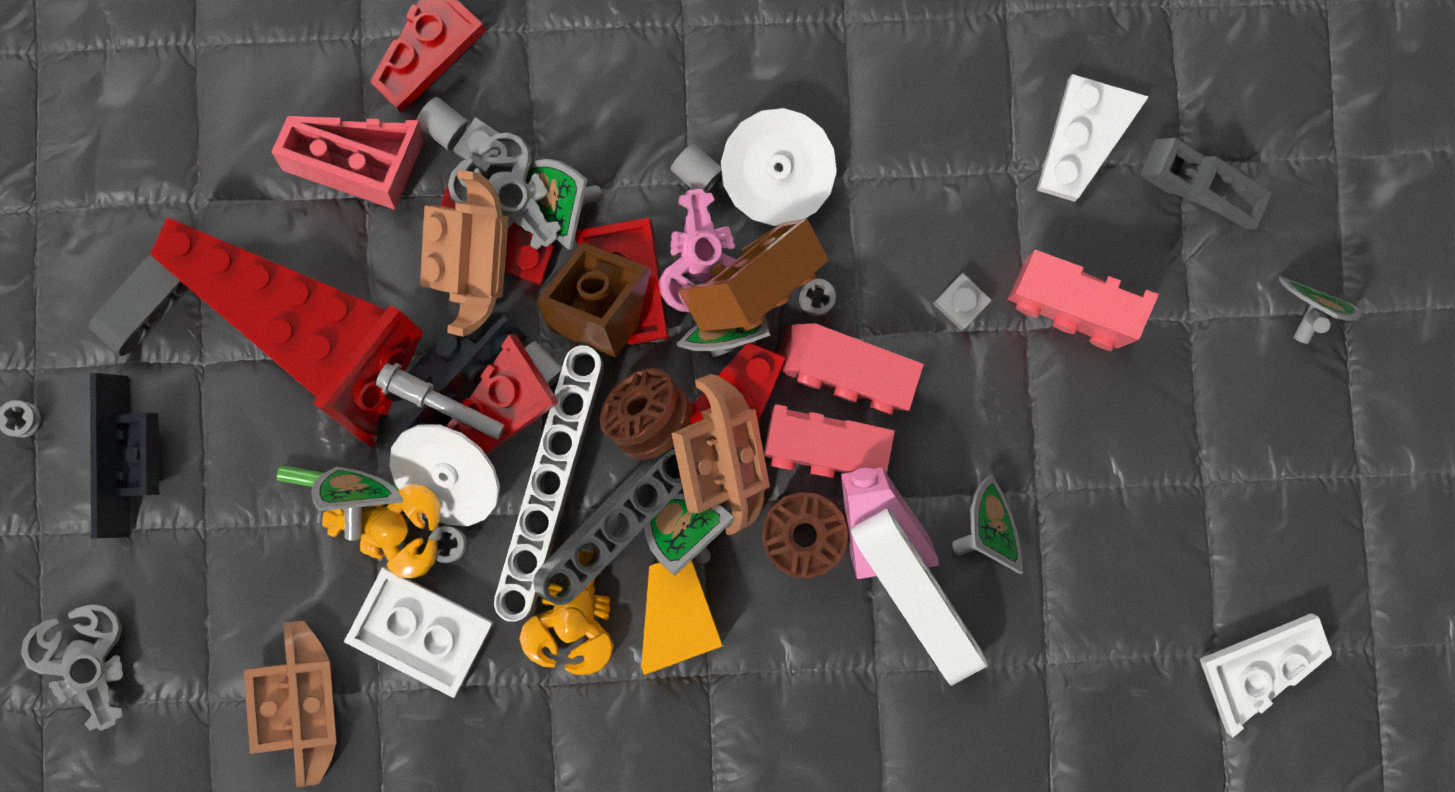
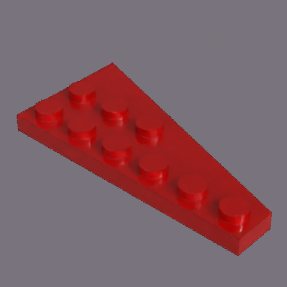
[150,217,386,397]

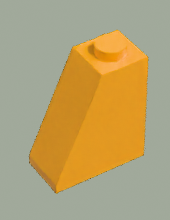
[641,559,722,675]

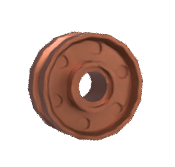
[600,368,693,461]
[762,492,848,579]

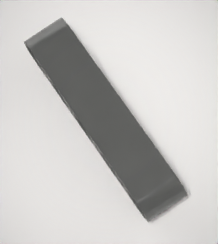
[533,448,683,605]

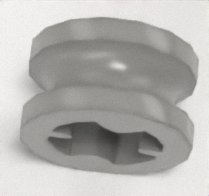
[799,279,836,317]
[0,400,42,438]
[428,526,467,563]

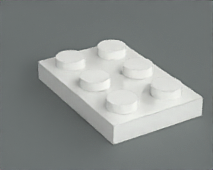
[344,567,494,698]

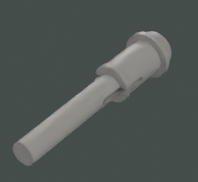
[376,363,505,440]

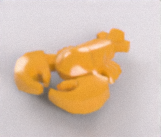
[322,484,441,578]
[519,549,614,675]

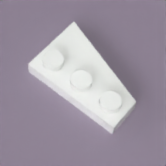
[1037,74,1148,202]
[1200,613,1332,737]

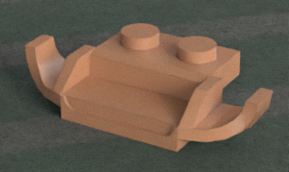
[420,170,508,337]
[671,374,770,535]
[244,620,337,788]

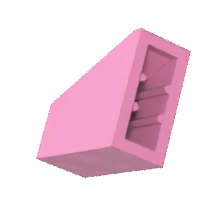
[841,467,939,579]

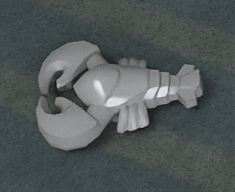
[448,133,561,250]
[21,604,123,731]

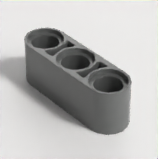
[88,254,189,356]

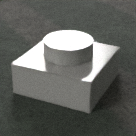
[453,117,501,175]
[933,273,992,331]

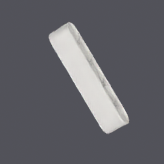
[851,508,988,686]

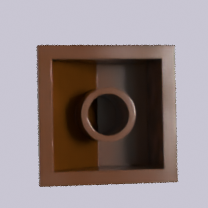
[537,242,651,357]

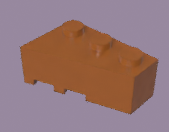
[678,218,829,331]

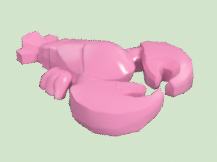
[659,189,736,312]

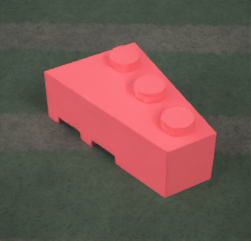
[1008,250,1159,351]
[778,324,924,415]

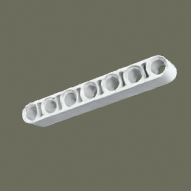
[494,345,604,622]

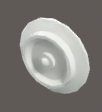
[721,108,837,226]
[389,424,500,526]

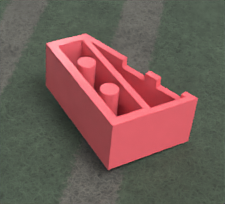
[272,116,425,210]
[764,404,895,478]

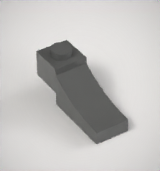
[1140,138,1272,229]

